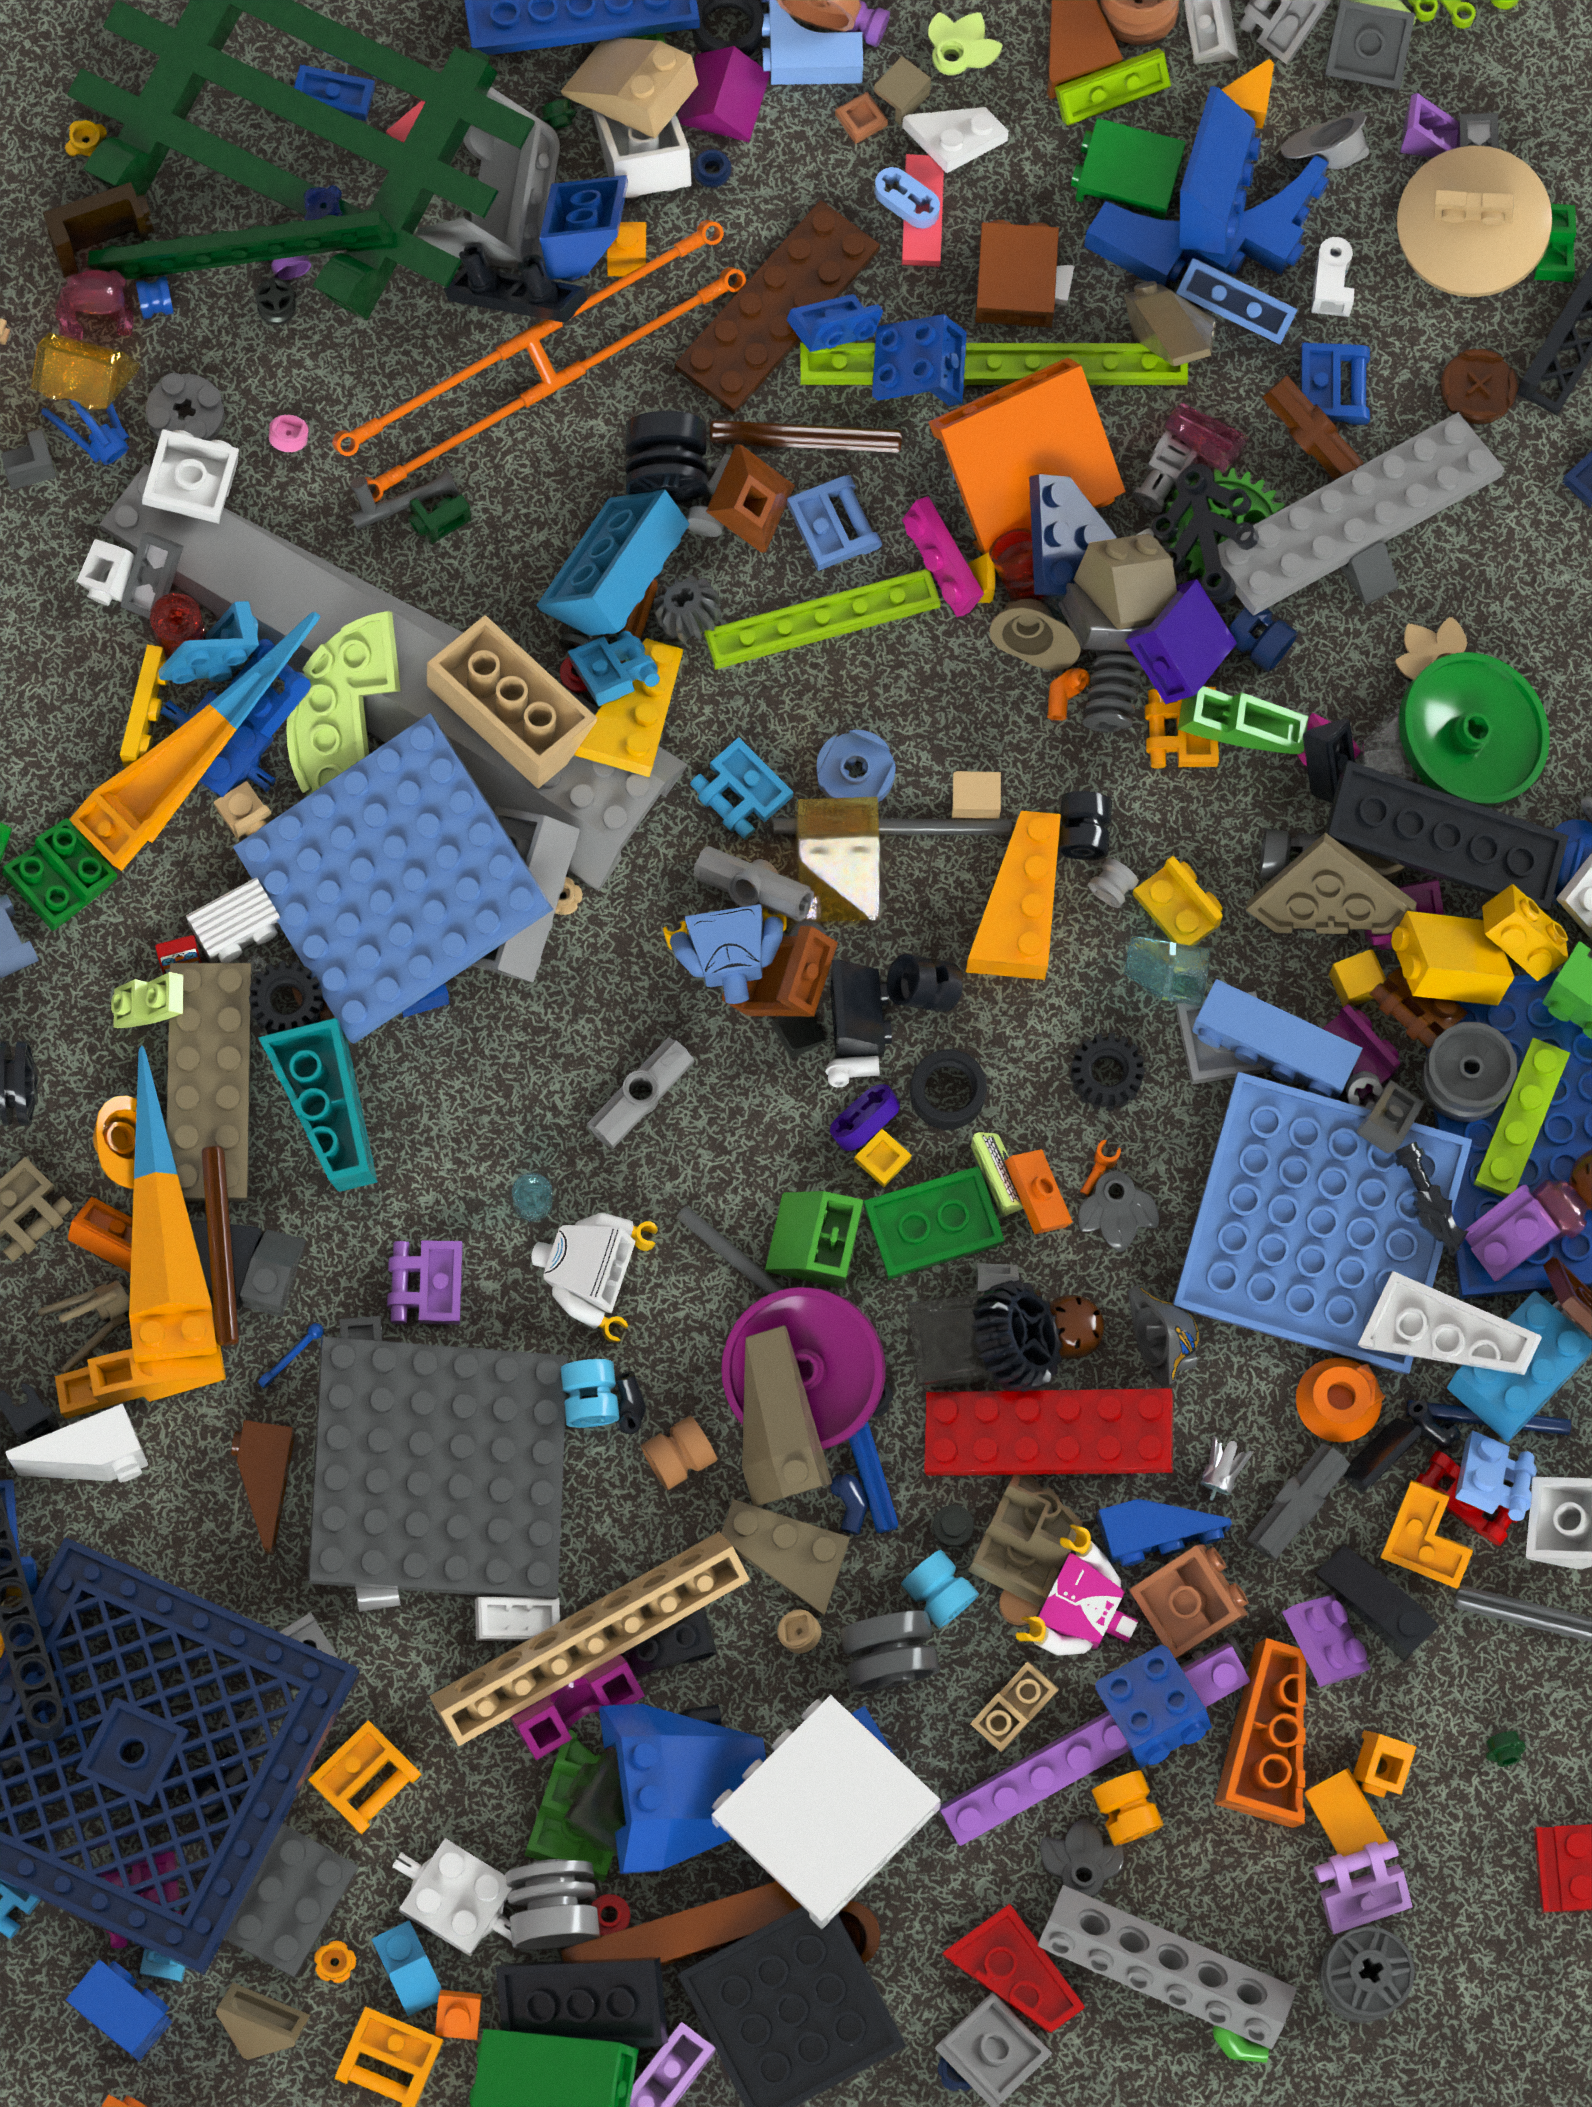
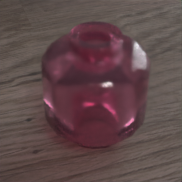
[1531,1179,1588,1240]

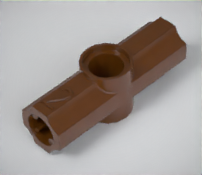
[1262,375,1364,480]

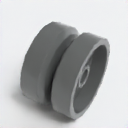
[1421,1022,1517,1122]
[839,1611,940,1691]

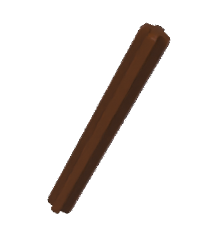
[709,420,902,453]
[202,1146,239,1346]

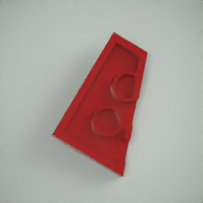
[941,1904,1085,2034]

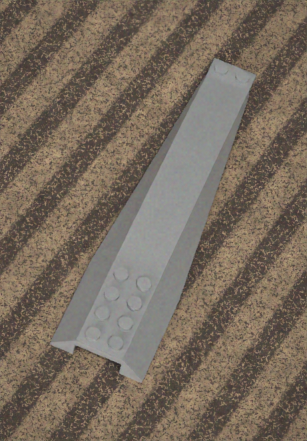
[100,464,687,891]

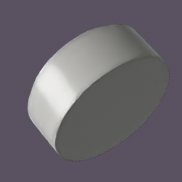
[686,506,724,537]

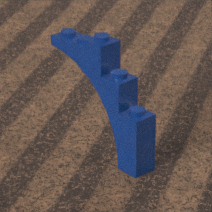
[1084,155,1330,287]

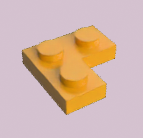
[1380,1480,1473,1589]

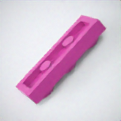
[902,496,984,617]

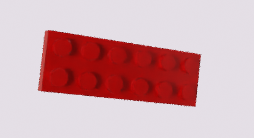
[924,1388,1173,1476]

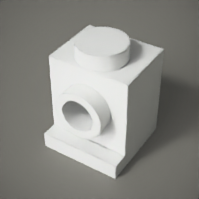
[76,539,136,606]

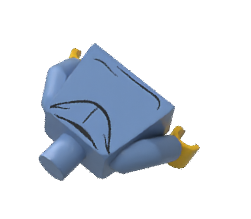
[663,904,787,1004]

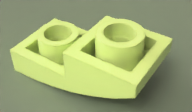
[111,972,183,1028]

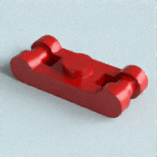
[1414,1451,1518,1546]

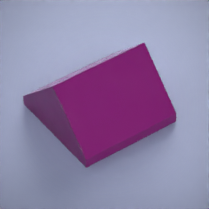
[677,46,770,143]

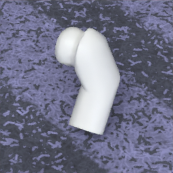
[825,1056,880,1087]

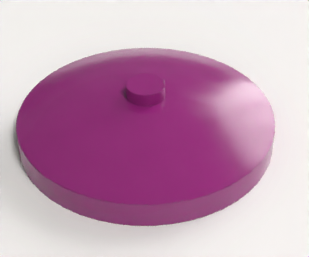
[721,1287,886,1450]

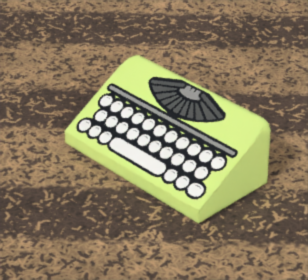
[971,1132,1024,1216]

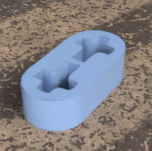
[875,167,940,229]

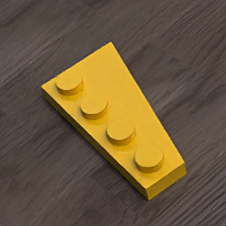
[574,638,684,777]

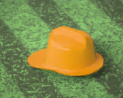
[93,1095,137,1189]

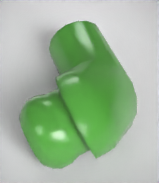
[1213,2025,1269,2063]

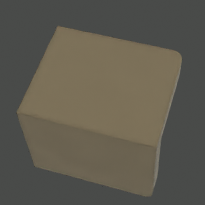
[874,56,931,126]

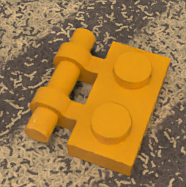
[1144,687,1219,769]

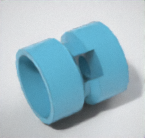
[561,1359,619,1428]
[901,1550,979,1629]

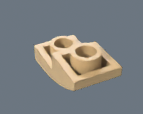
[970,1661,1060,1752]

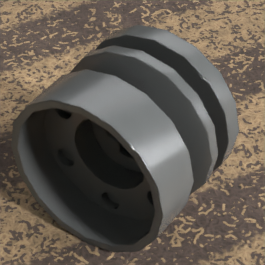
[1318,1926,1415,2024]

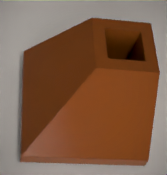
[706,444,795,553]

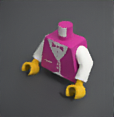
[1016,1525,1139,1656]

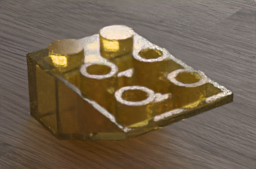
[31,332,140,410]
[794,797,879,922]

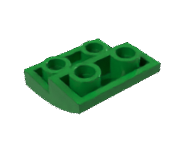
[2,818,117,932]

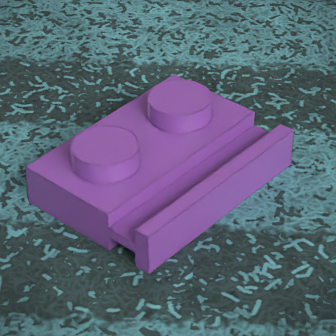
[1464,1185,1561,1281]

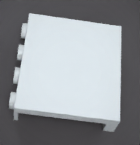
[712,1695,941,1929]

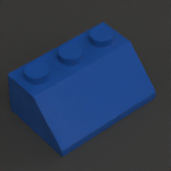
[540,175,628,281]

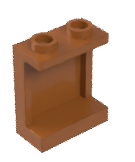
[975,220,1059,328]
[722,926,838,1016]

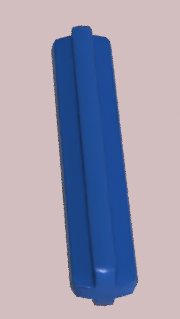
[849,1422,898,1534]

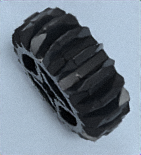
[971,1280,1063,1392]

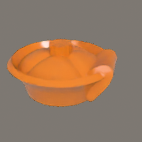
[1296,1358,1386,1442]

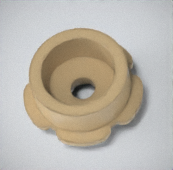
[555,877,583,915]

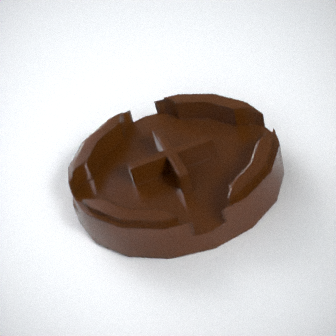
[1440,348,1518,424]

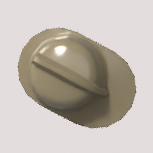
[989,598,1081,671]

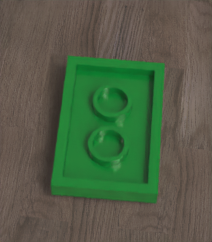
[863,1166,1005,1280]

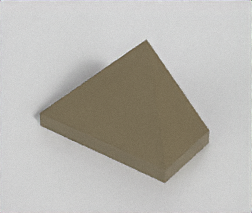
[216,1982,310,2060]

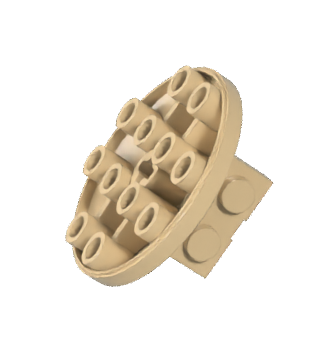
[1397,146,1552,297]

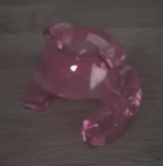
[55,269,134,342]

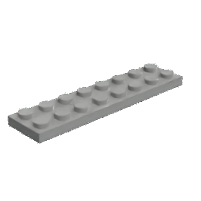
[1218,412,1504,616]

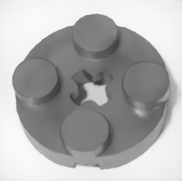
[145,373,225,442]

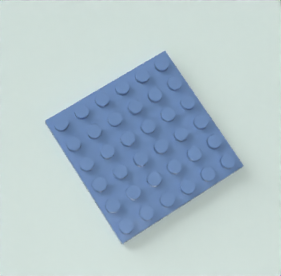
[233,713,554,1044]
[1173,1072,1472,1375]

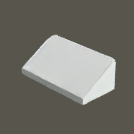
[1184,0,1239,64]

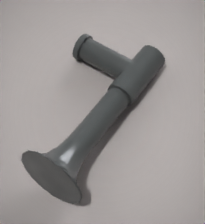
[350,462,459,530]

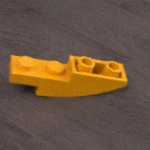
[55,1341,226,1419]

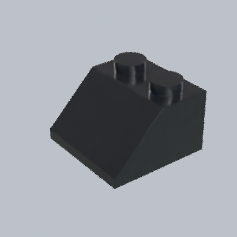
[830,960,892,1059]

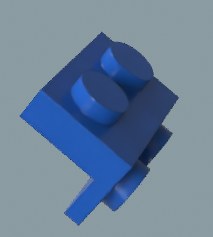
[787,294,883,352]

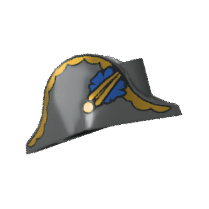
[1128,1286,1200,1389]

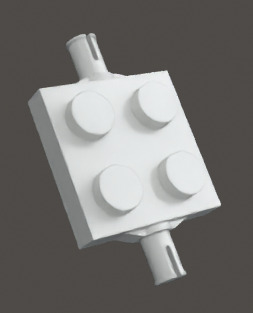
[392,1838,514,1956]

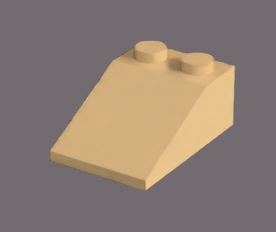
[561,38,699,139]

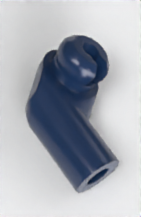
[830,1474,869,1536]

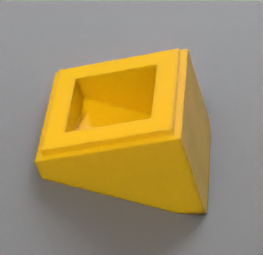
[967,553,995,603]

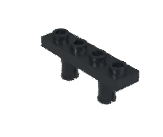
[444,244,588,323]

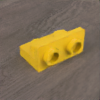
[1132,856,1223,954]

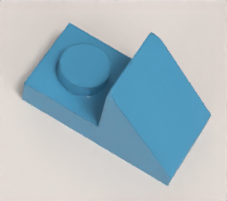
[372,1920,442,2017]

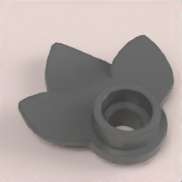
[1078,1171,1159,1252]
[1040,1818,1124,1898]

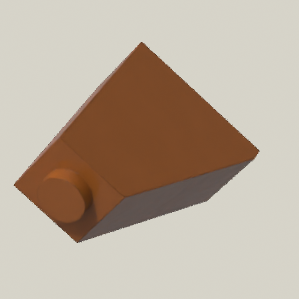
[1047,0,1123,99]

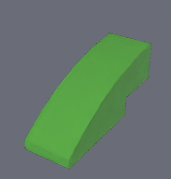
[1178,686,1309,755]

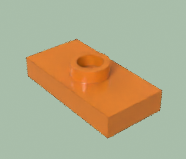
[1004,1149,1073,1235]

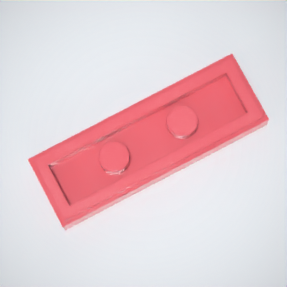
[902,154,944,267]

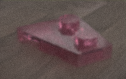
[1165,402,1250,473]

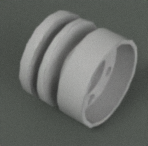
[505,1859,600,1950]

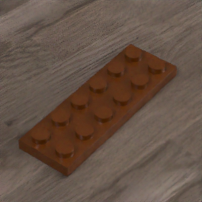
[674,200,880,415]

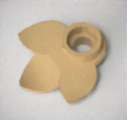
[1395,617,1467,680]

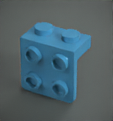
[158,601,259,684]

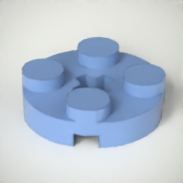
[816,730,896,810]

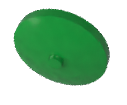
[1399,652,1550,808]

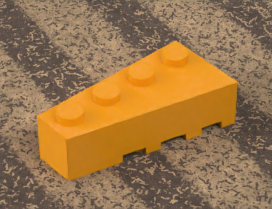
[965,810,1061,980]

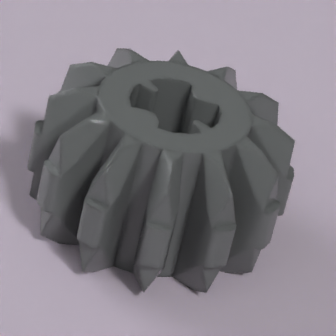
[654,574,722,643]

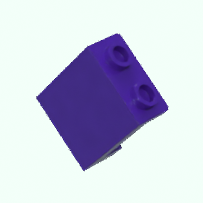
[1125,579,1237,704]

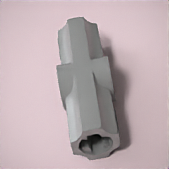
[693,846,814,922]
[587,1037,695,1149]

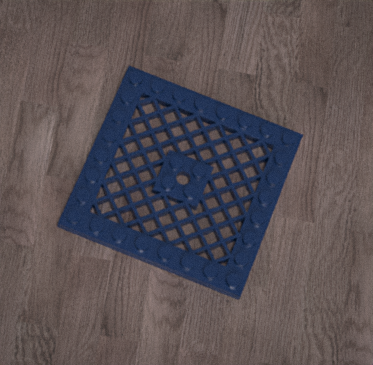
[0,1537,360,1976]

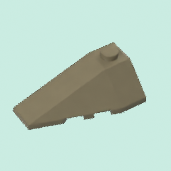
[1124,281,1217,366]
[742,1325,832,1507]

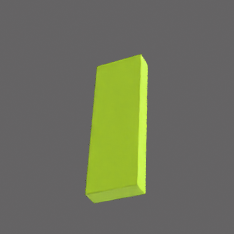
[1055,48,1171,126]

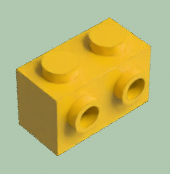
[1482,884,1568,982]

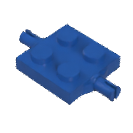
[160,690,276,797]

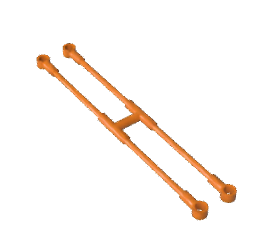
[332,220,746,502]

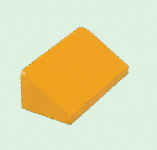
[1305,1768,1389,1857]

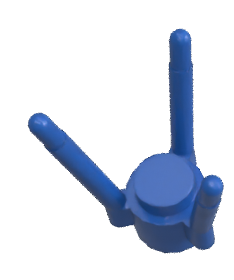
[41,379,130,465]

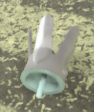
[1201,1436,1253,1500]

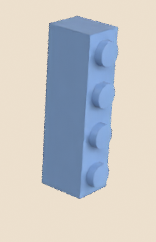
[1192,979,1363,1100]

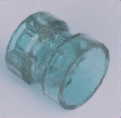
[512,1173,553,1222]

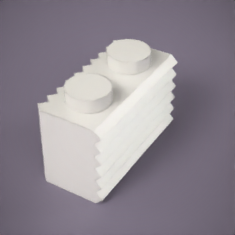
[186,877,281,963]

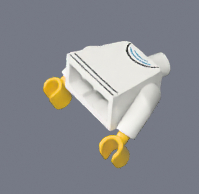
[531,1213,658,1343]

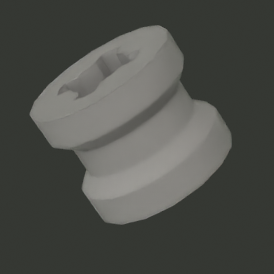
[1088,858,1139,908]

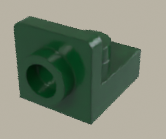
[408,494,471,544]

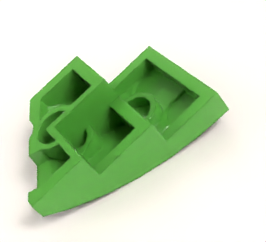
[525,1729,625,1882]

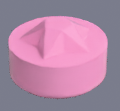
[269,415,308,452]

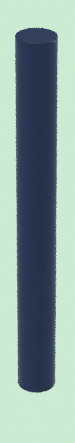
[1406,1400,1571,1435]

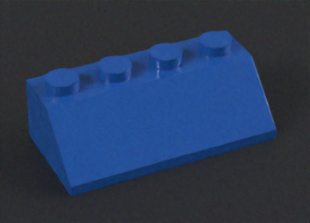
[1179,86,1261,254]

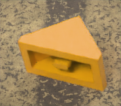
[1222,58,1274,129]

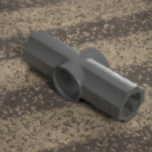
[1247,1443,1351,1562]

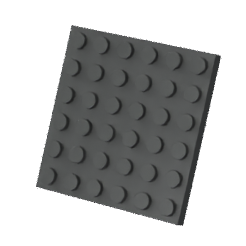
[307,1337,568,1599]

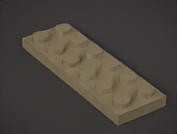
[166,963,252,1202]

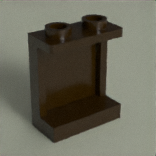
[43,182,155,278]

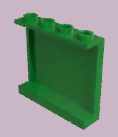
[470,2029,638,2107]

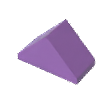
[1400,93,1460,158]

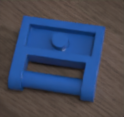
[1300,343,1370,425]
[224,639,311,739]

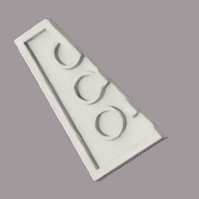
[1358,1271,1542,1375]

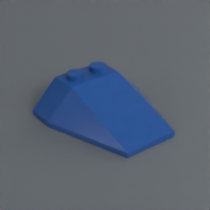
[599,1704,766,1874]

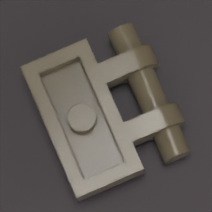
[0,1157,74,1263]

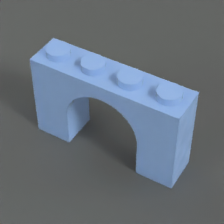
[761,0,863,85]

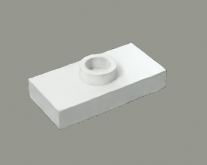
[475,1597,560,1641]

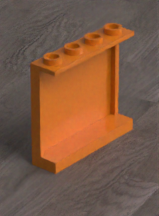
[928,357,1126,556]

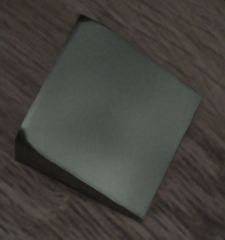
[772,1016,827,1060]

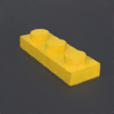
[120,644,168,767]

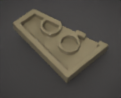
[721,1499,850,1617]

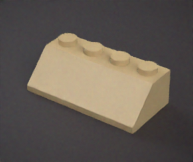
[427,615,597,789]

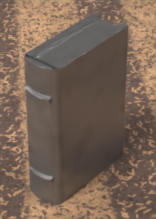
[1058,583,1151,651]

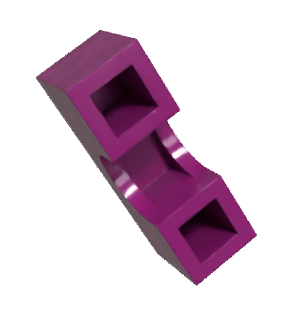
[510,1654,645,1760]

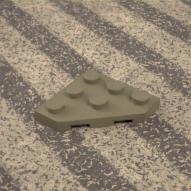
[1246,832,1417,935]

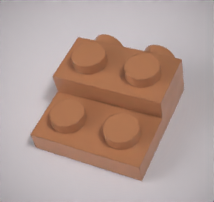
[1129,1544,1249,1660]

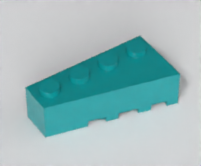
[258,1018,378,1192]

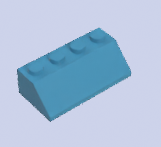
[536,489,690,636]

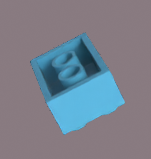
[1447,1290,1592,1443]

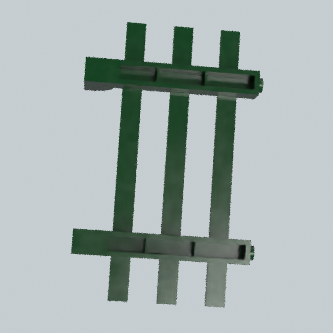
[67,0,535,320]

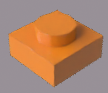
[435,1990,482,2040]

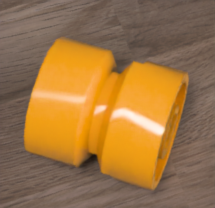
[1091,1770,1164,1846]

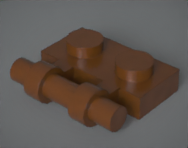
[1370,966,1468,1049]

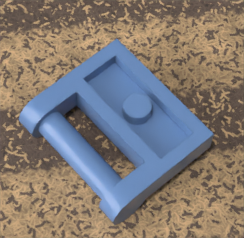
[787,475,882,571]

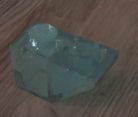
[1124,936,1210,1006]

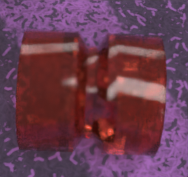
[989,528,1045,601]
[150,593,206,658]

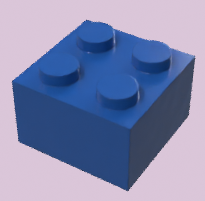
[66,1959,172,2062]

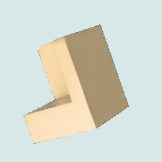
[951,771,1001,819]

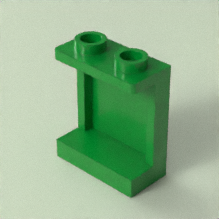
[1071,118,1186,220]

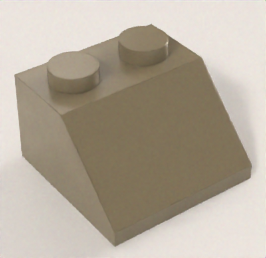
[1073,533,1177,630]

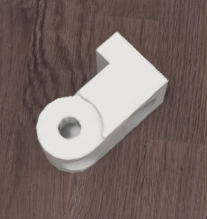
[1311,237,1355,317]

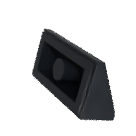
[1303,718,1355,803]
[1343,1418,1422,1494]

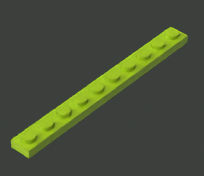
[800,343,1188,385]

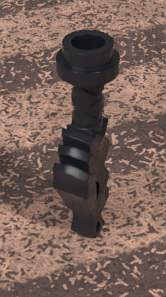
[1395,1142,1469,1257]

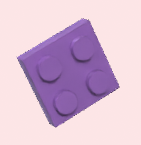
[1282,1594,1371,1687]

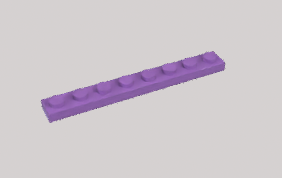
[939,1643,1251,1846]

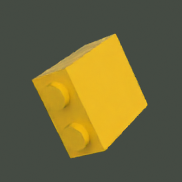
[1391,911,1514,1006]

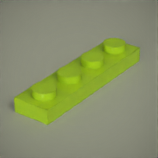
[1473,1038,1570,1198]

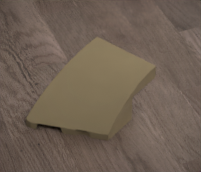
[968,1475,1083,1608]

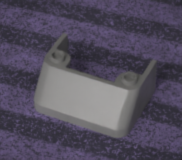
[417,87,560,269]

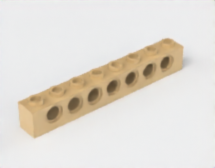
[429,1532,750,1747]

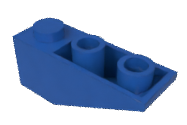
[1096,1499,1232,1567]

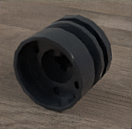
[625,411,707,503]
[0,1040,38,1126]

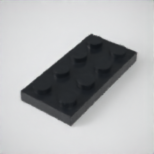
[496,1957,668,2047]

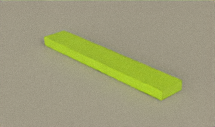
[704,569,941,670]

